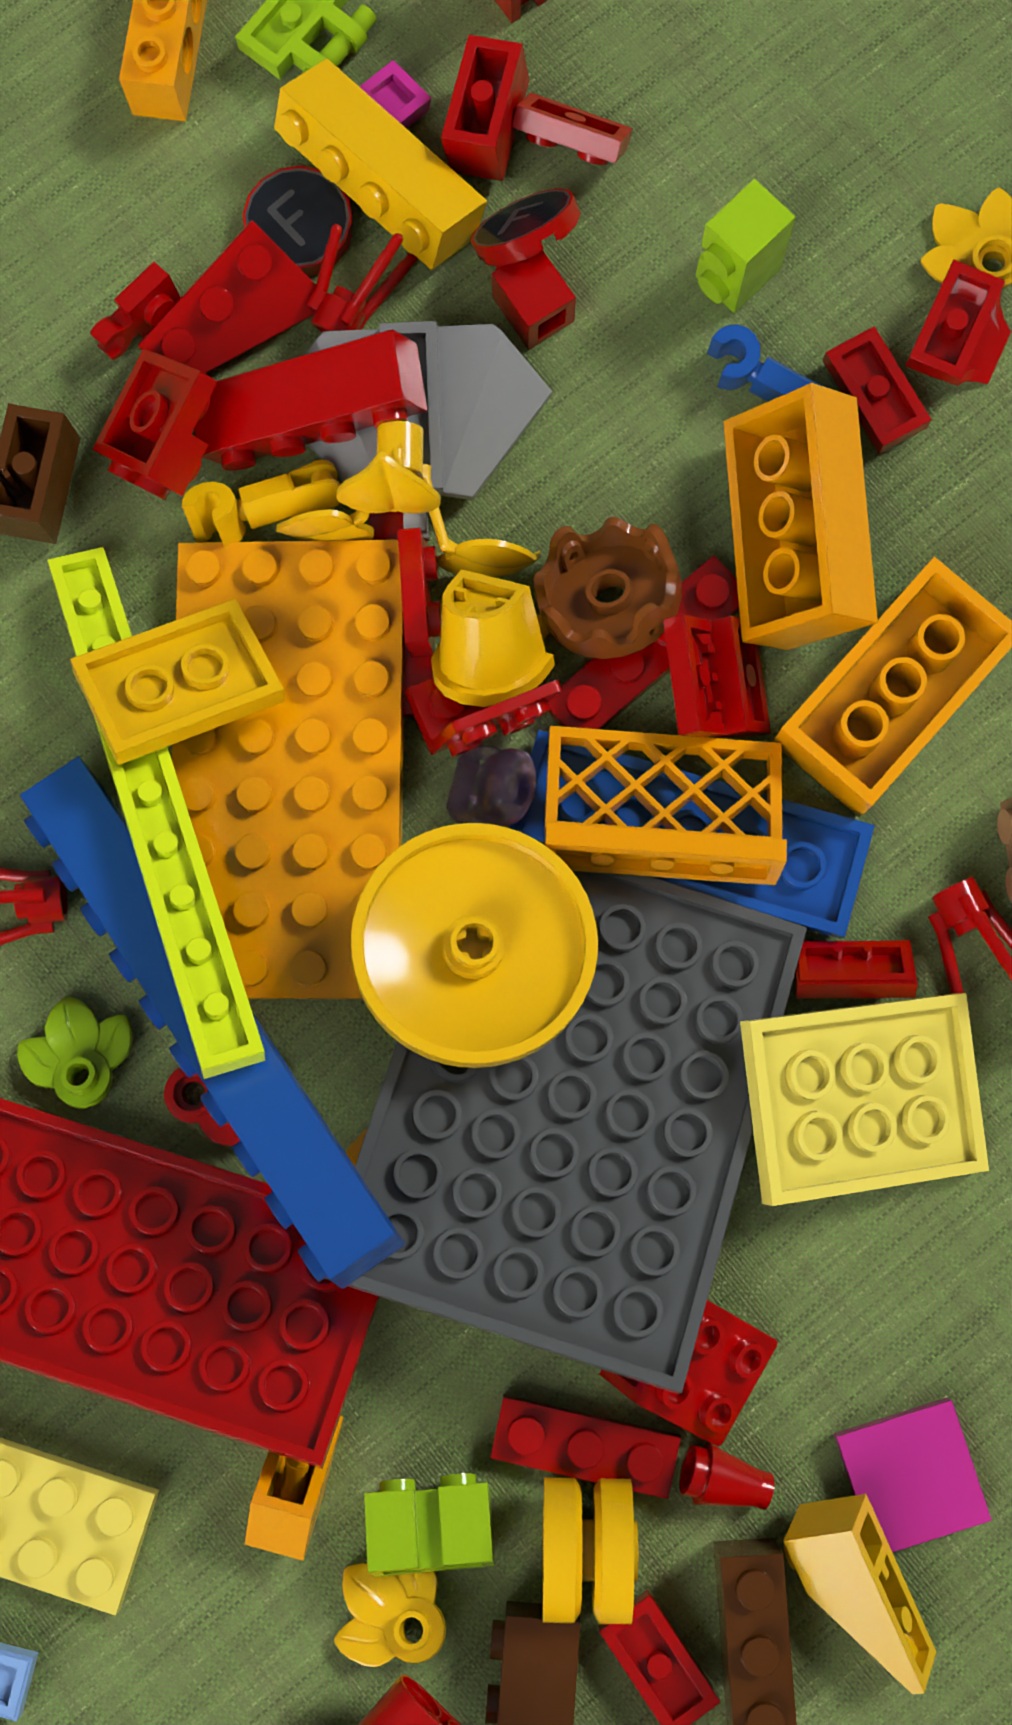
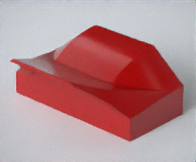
[905,259,1011,386]

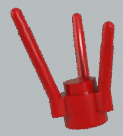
[306,224,418,333]
[0,867,68,946]
[928,877,1012,994]

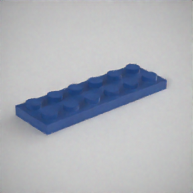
[509,730,875,939]

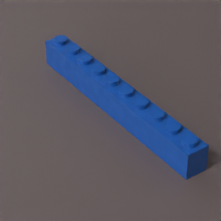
[20,756,406,1289]

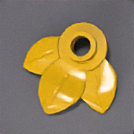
[920,187,1012,290]
[334,1563,446,1667]

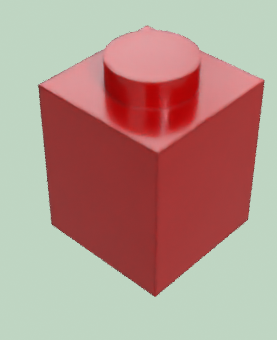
[491,250,576,350]

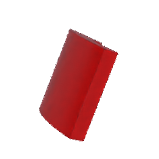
[663,614,771,737]

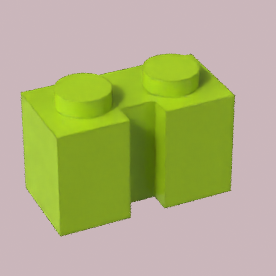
[695,178,796,313]
[364,1473,496,1577]

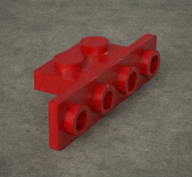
[368,511,442,717]

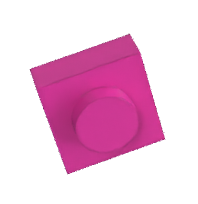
[359,60,432,129]

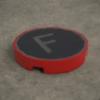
[242,166,353,276]
[470,188,581,267]

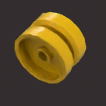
[542,1477,639,1625]

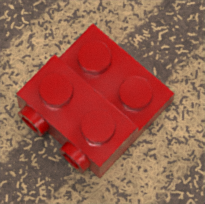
[92,348,218,501]

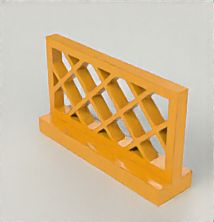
[543,726,787,885]

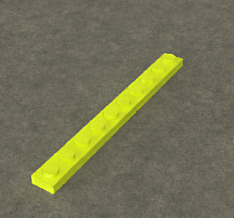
[48,547,266,1079]

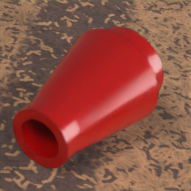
[679,1443,774,1510]

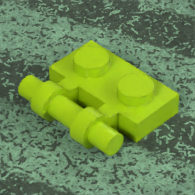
[235,0,377,79]

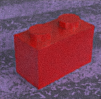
[441,35,530,181]

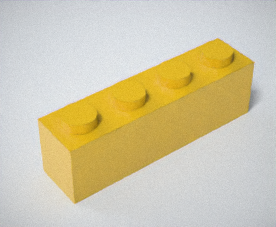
[274,58,487,271]

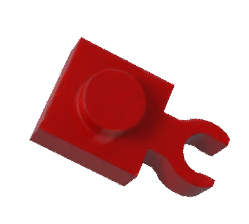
[90,261,180,360]

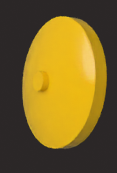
[351,823,598,1068]

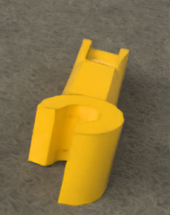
[182,459,340,547]

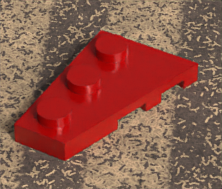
[137,220,316,373]

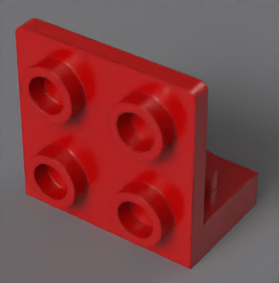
[404,678,562,757]
[599,1300,778,1446]

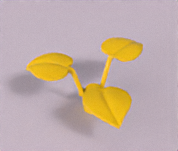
[276,421,541,578]

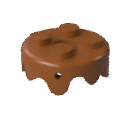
[534,517,682,659]

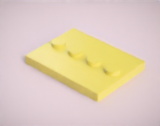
[740,993,989,1206]

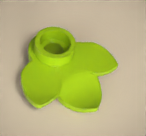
[17,996,133,1109]

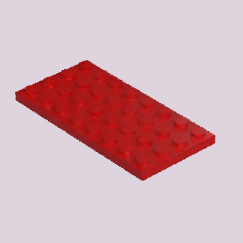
[0,1098,380,1469]

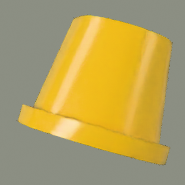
[431,569,555,707]

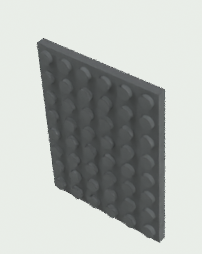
[324,818,807,1394]

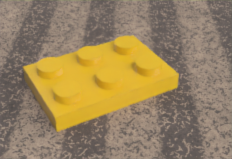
[70,598,284,765]

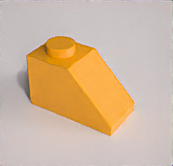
[244,1416,344,1561]

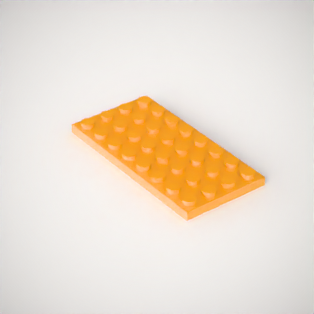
[172,540,405,1000]

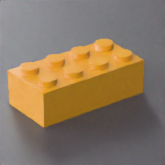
[723,383,878,650]
[773,556,1012,818]

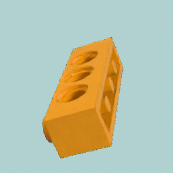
[119,0,207,122]

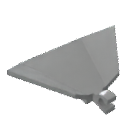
[307,321,552,541]

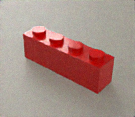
[194,329,427,471]

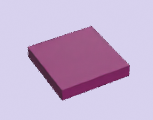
[833,1397,992,1553]

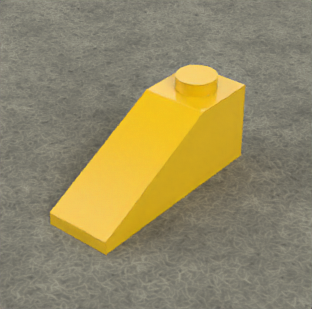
[783,1494,937,1695]

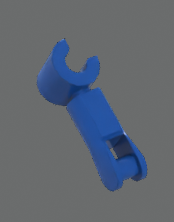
[707,324,827,402]

